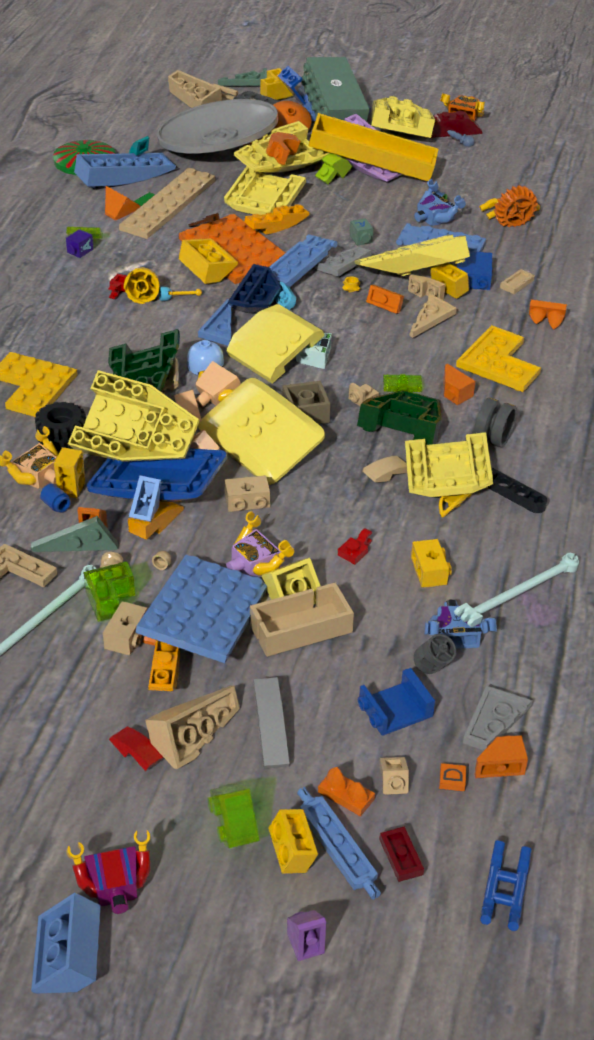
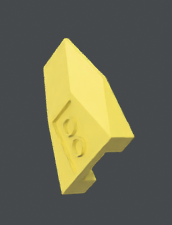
[371,96,435,138]
[68,370,200,461]

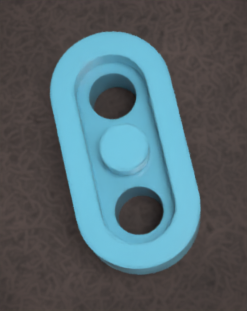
[274,282,296,310]

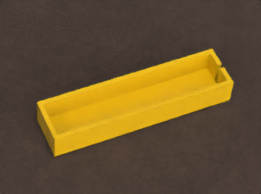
[308,113,439,181]

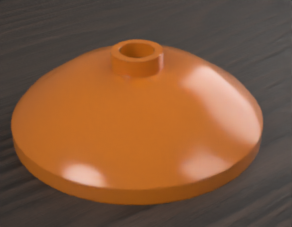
[272,101,312,131]

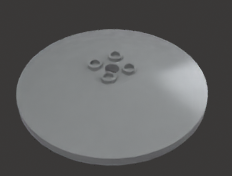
[157,99,279,153]

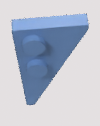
[198,299,231,346]

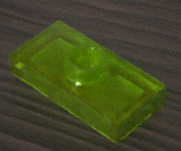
[66,227,103,239]
[383,374,422,392]

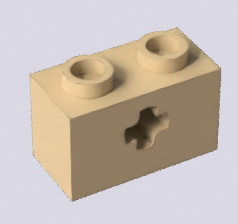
[225,475,270,512]
[103,601,148,656]

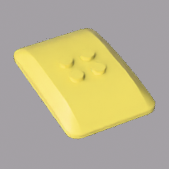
[198,378,325,485]

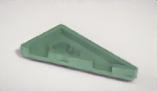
[218,68,267,87]
[31,516,119,552]

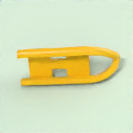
[439,493,472,517]

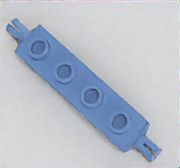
[297,787,381,900]

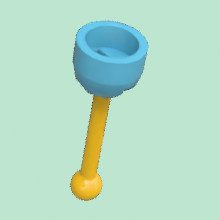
[159,287,202,301]

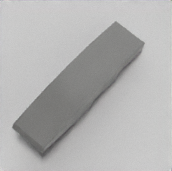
[253,677,290,769]

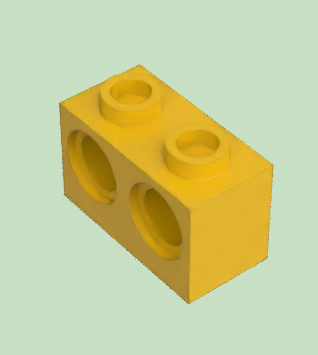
[54,447,86,498]
[268,809,318,874]

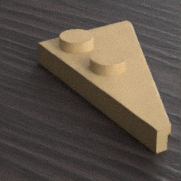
[410,294,456,338]

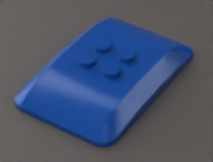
[87,449,227,502]

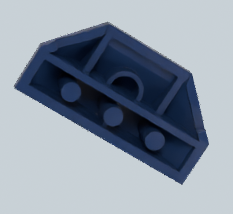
[228,264,281,313]

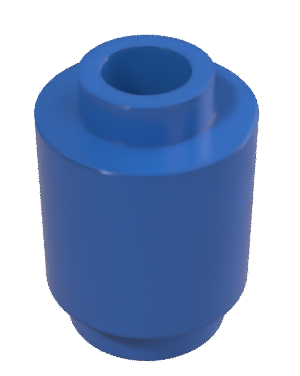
[40,484,71,513]

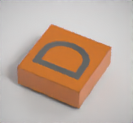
[439,763,466,791]

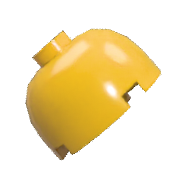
[124,267,160,304]

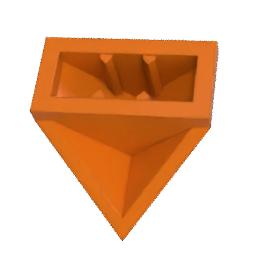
[105,186,141,221]

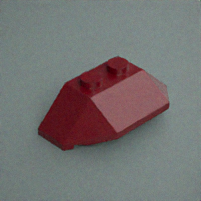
[424,111,482,138]

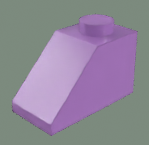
[287,910,326,961]

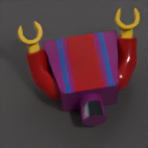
[66,830,151,914]

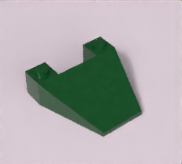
[357,390,442,445]

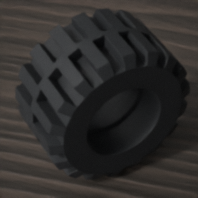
[35,402,86,451]

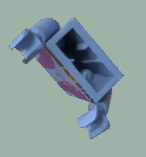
[414,179,466,226]
[424,599,497,649]

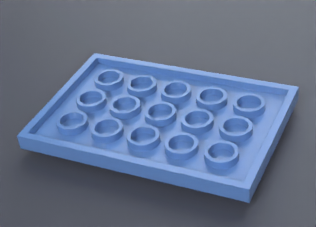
[135,555,267,663]

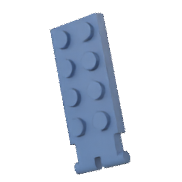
[396,223,486,252]
[270,234,338,287]

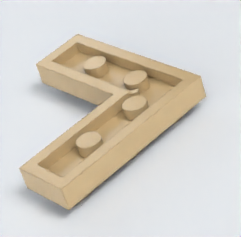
[0,544,57,587]

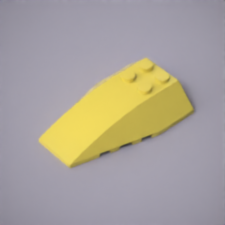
[234,121,329,173]

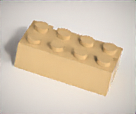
[250,582,354,657]

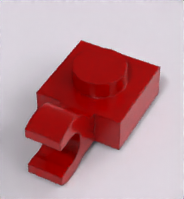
[108,274,127,299]
[338,528,372,565]

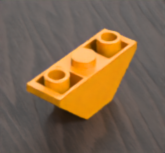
[148,640,180,691]

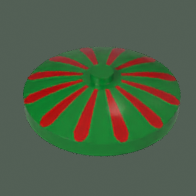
[53,140,116,175]

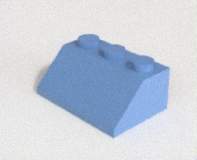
[31,893,100,994]

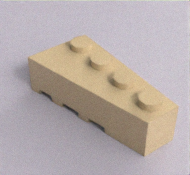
[168,70,222,108]

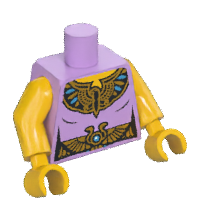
[226,511,294,577]

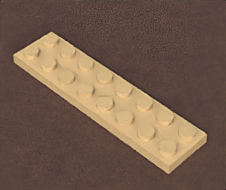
[119,168,215,239]

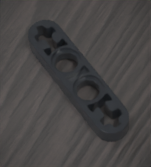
[487,467,547,513]

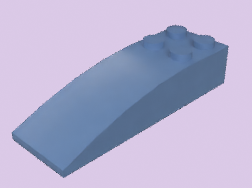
[74,153,176,188]

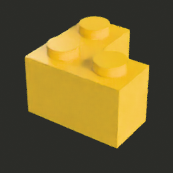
[260,68,293,100]

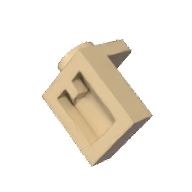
[349,383,379,406]
[380,757,409,795]

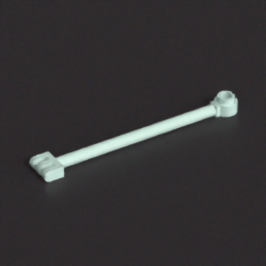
[454,553,579,627]
[0,565,99,656]

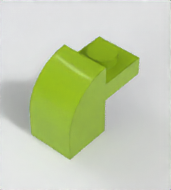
[315,153,352,185]

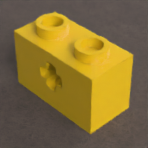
[430,263,469,299]
[411,539,452,588]

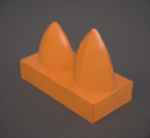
[366,285,404,314]
[529,299,567,330]
[318,767,375,816]

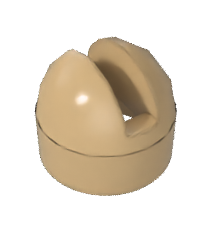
[152,551,171,570]

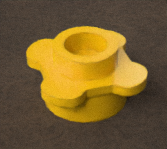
[342,276,360,292]

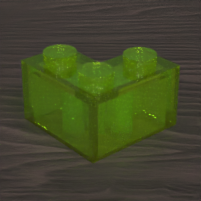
[83,561,135,622]
[207,783,260,848]

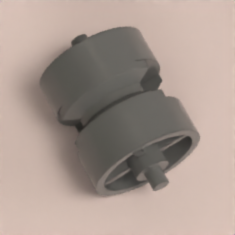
[414,634,456,674]

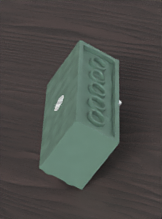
[301,57,370,122]

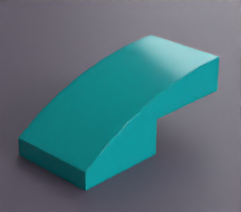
[129,136,150,156]

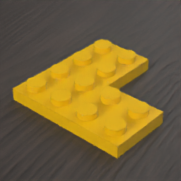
[456,325,541,392]
[0,352,77,417]

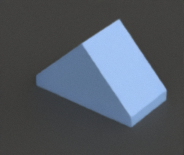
[129,476,161,522]

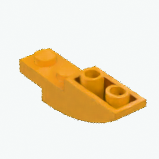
[244,204,310,234]

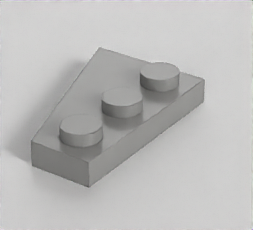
[312,246,372,277]
[463,686,533,750]

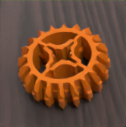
[494,185,538,227]

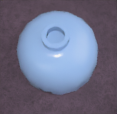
[187,340,224,375]

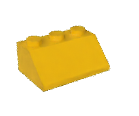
[178,238,238,284]

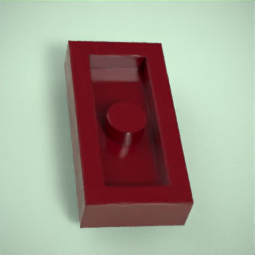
[379,826,424,882]

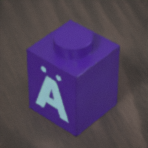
[66,229,93,258]

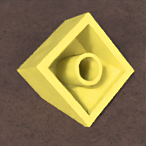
[262,558,320,605]

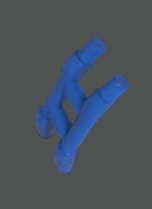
[480,840,532,931]

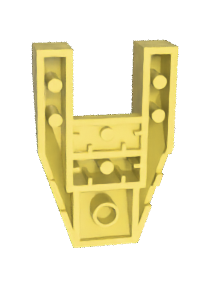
[354,235,470,276]

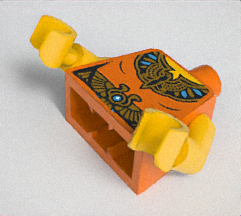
[440,93,485,121]

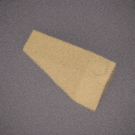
[145,686,240,769]

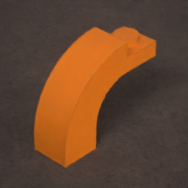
[266,132,301,165]

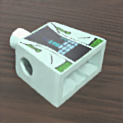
[296,333,332,369]

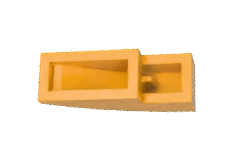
[128,501,184,540]

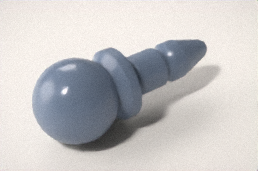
[447,130,474,147]

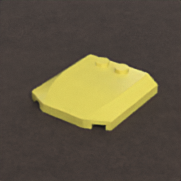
[224,166,306,215]
[226,304,324,384]
[405,433,493,497]

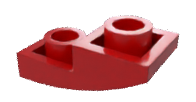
[109,726,164,771]

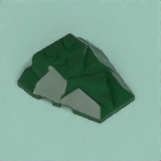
[108,329,180,392]

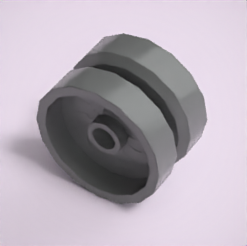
[474,397,517,448]

